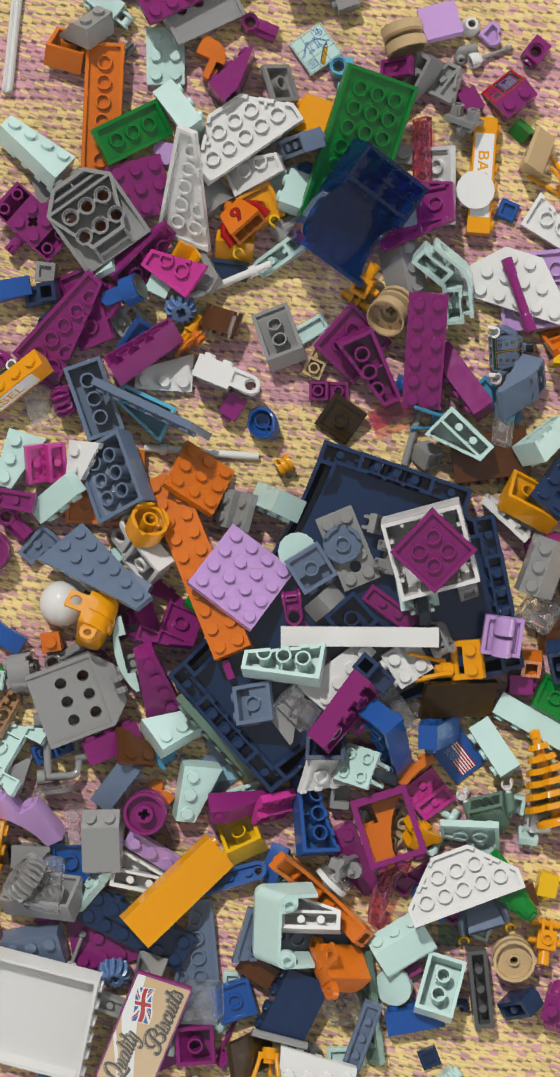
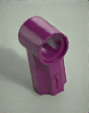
[241,12,279,44]
[0,508,34,542]

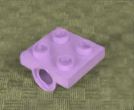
[480,613,525,658]

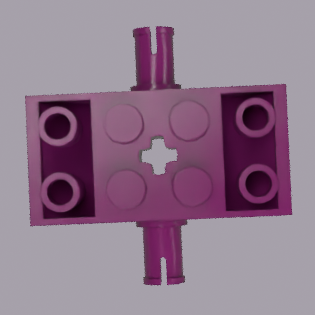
[0,181,66,262]

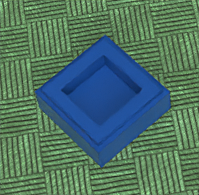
[495,198,520,224]

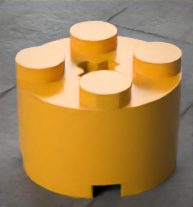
[125,502,169,548]

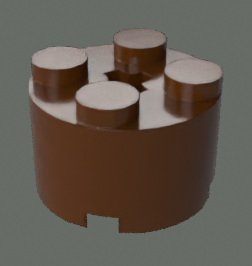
[201,303,244,339]

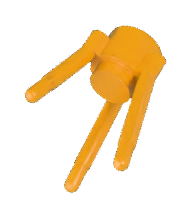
[527,157,560,198]
[408,652,454,683]
[251,1047,280,1077]

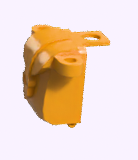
[64,589,119,650]

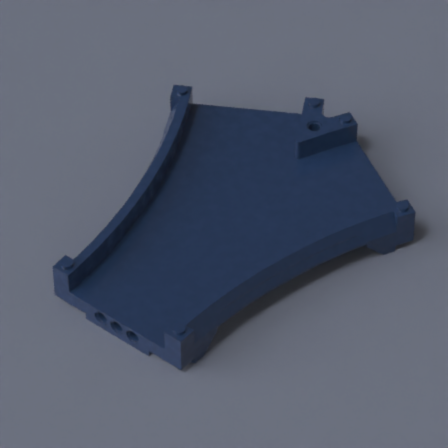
[168,440,525,793]

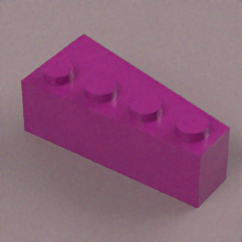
[103,317,184,386]
[334,326,402,407]
[443,340,496,423]
[133,640,180,718]
[307,669,380,754]

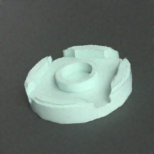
[278,532,314,565]
[376,970,413,1006]

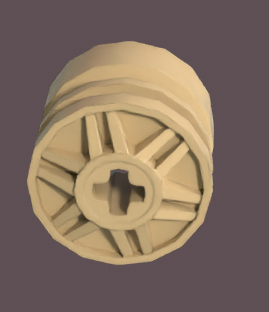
[366,285,409,337]

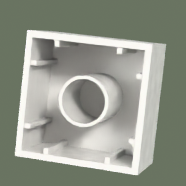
[381,497,480,602]

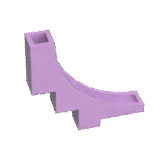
[0,789,67,847]

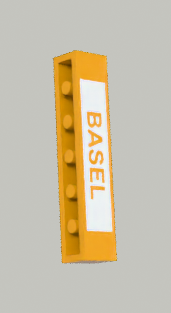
[465,117,501,237]
[0,349,54,413]

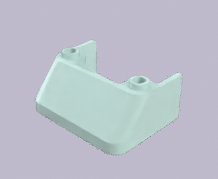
[252,882,318,969]

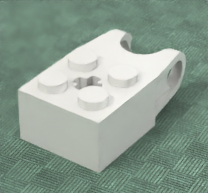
[191,352,260,397]
[111,515,174,584]

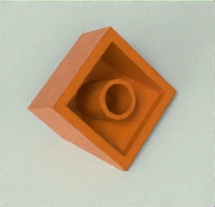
[44,26,86,75]

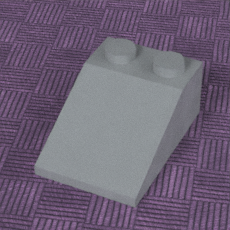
[251,302,308,373]
[81,809,125,874]

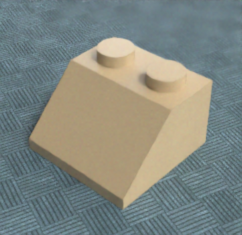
[518,125,557,178]

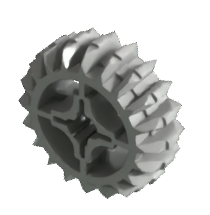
[2,852,47,904]

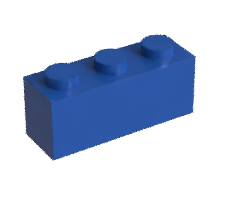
[383,1000,445,1037]

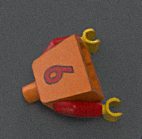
[220,198,281,260]

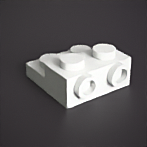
[379,647,434,689]

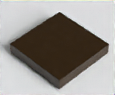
[314,391,368,445]

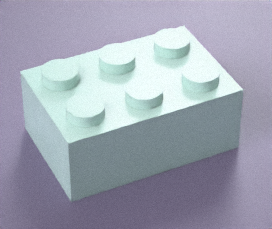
[413,952,467,1024]

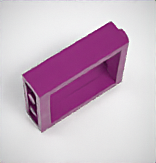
[350,784,428,873]

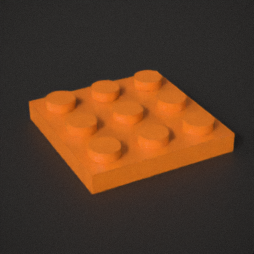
[162,440,235,517]

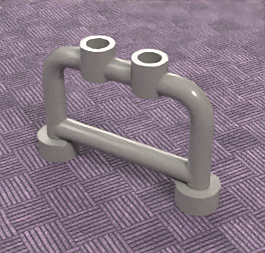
[33,712,86,786]

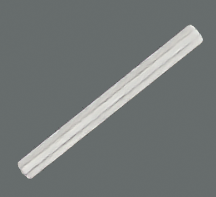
[2,0,23,94]

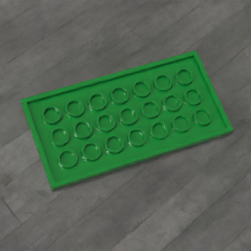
[297,62,419,238]

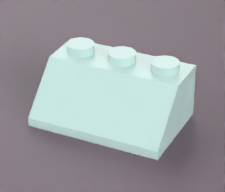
[367,913,438,978]

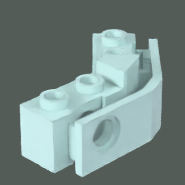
[411,237,475,325]

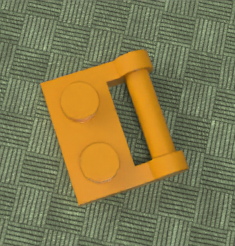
[450,639,486,681]

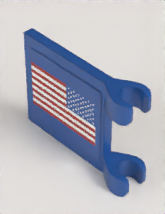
[432,727,486,784]

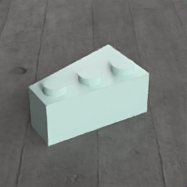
[153,79,206,145]
[253,481,307,524]

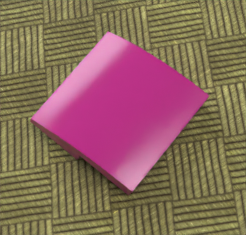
[23,442,67,485]
[407,766,456,821]
[251,788,297,826]

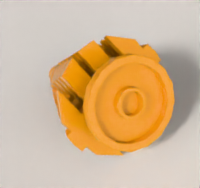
[525,729,560,829]

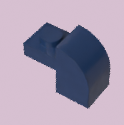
[25,280,61,308]
[352,652,396,695]

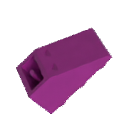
[208,45,255,106]

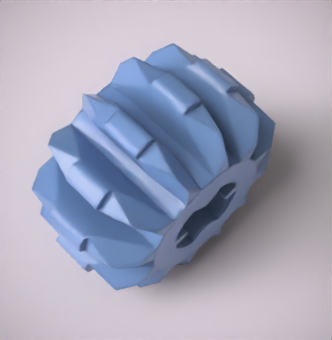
[164,293,197,326]
[99,957,131,989]

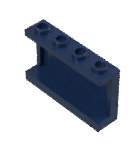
[254,968,325,1049]

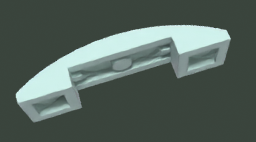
[113,615,140,692]

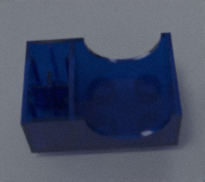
[287,138,429,288]

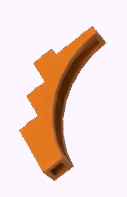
[364,753,436,873]
[268,851,375,948]

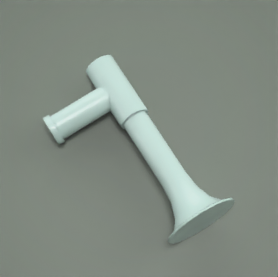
[427,808,461,857]

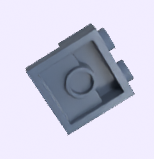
[284,541,338,595]
[231,680,276,727]

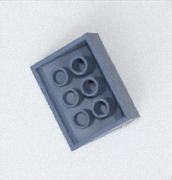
[83,429,156,524]

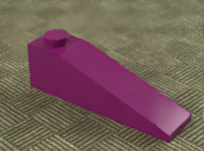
[109,220,176,285]

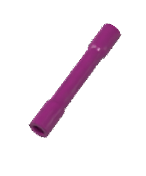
[501,257,537,334]

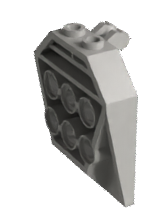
[163,0,246,46]
[47,167,151,272]
[24,651,129,750]

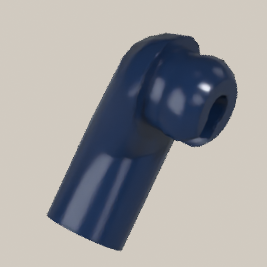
[455,998,470,1012]

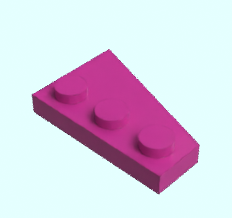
[141,249,209,299]

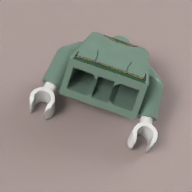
[456,777,516,832]

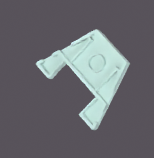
[0,724,47,798]

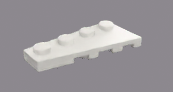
[422,145,456,225]
[296,647,376,710]
[297,760,353,794]
[279,1044,357,1077]

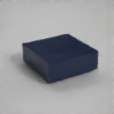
[417,1044,442,1070]

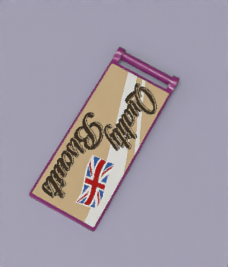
[94,969,193,1077]

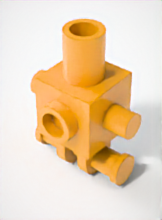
[340,262,380,313]
[527,917,560,967]

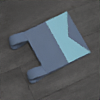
[179,739,240,799]

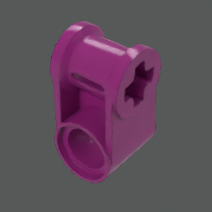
[281,588,303,626]

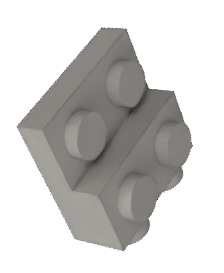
[215,488,258,533]

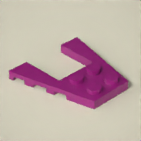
[380,180,457,253]

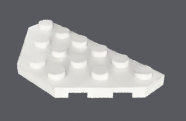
[200,93,304,186]
[463,247,560,325]
[408,844,526,928]

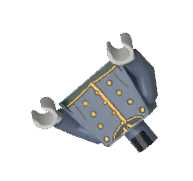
[486,325,534,385]

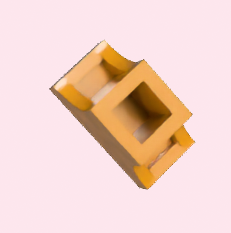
[401,815,442,850]

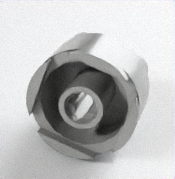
[3,651,40,693]

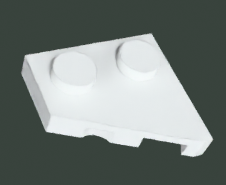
[66,440,104,480]

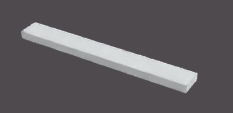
[281,626,439,647]

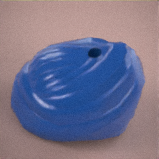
[247,406,280,440]

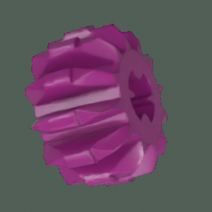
[50,385,77,418]

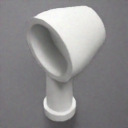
[462,17,480,37]

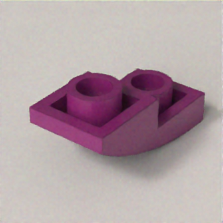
[309,381,350,401]

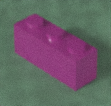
[80,719,143,766]

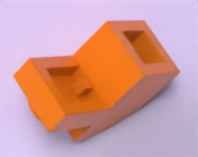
[196,34,226,83]

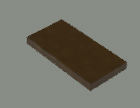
[418,679,498,719]

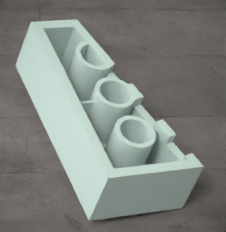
[0,115,75,193]
[241,642,327,688]

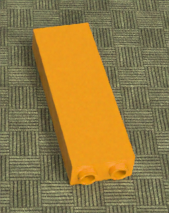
[119,834,234,948]

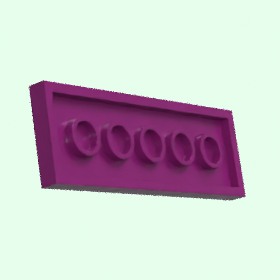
[402,291,449,410]

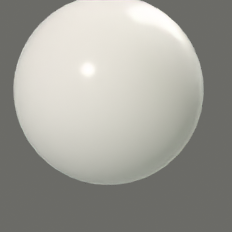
[39,581,82,626]

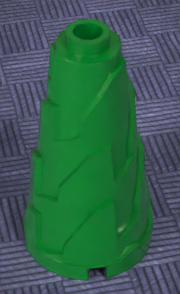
[490,849,538,922]

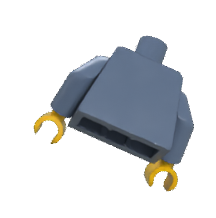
[457,899,516,945]

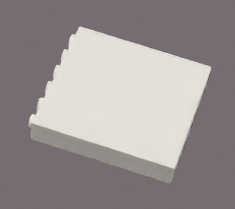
[0,946,105,1077]

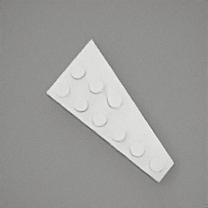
[158,125,211,253]

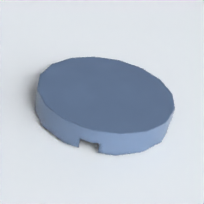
[323,525,362,564]

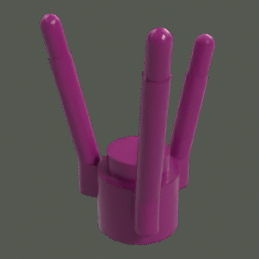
[216,1021,237,1071]

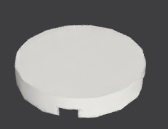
[456,170,495,210]

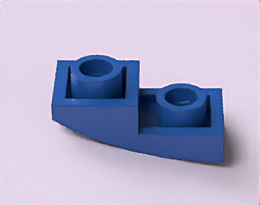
[0,621,28,654]
[29,742,74,766]
[261,842,291,883]

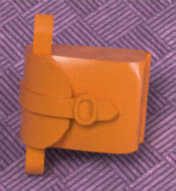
[309,936,372,1000]

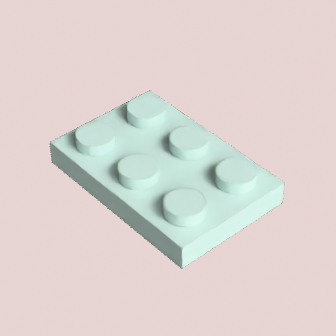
[146,27,185,86]

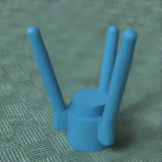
[410,406,445,430]

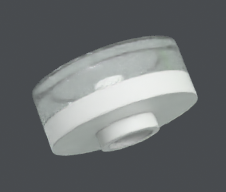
[316,859,354,898]

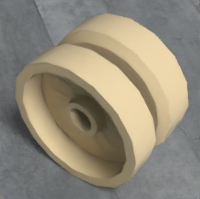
[381,16,428,58]
[491,933,536,983]

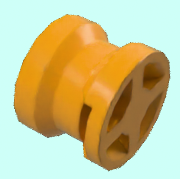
[274,454,296,477]

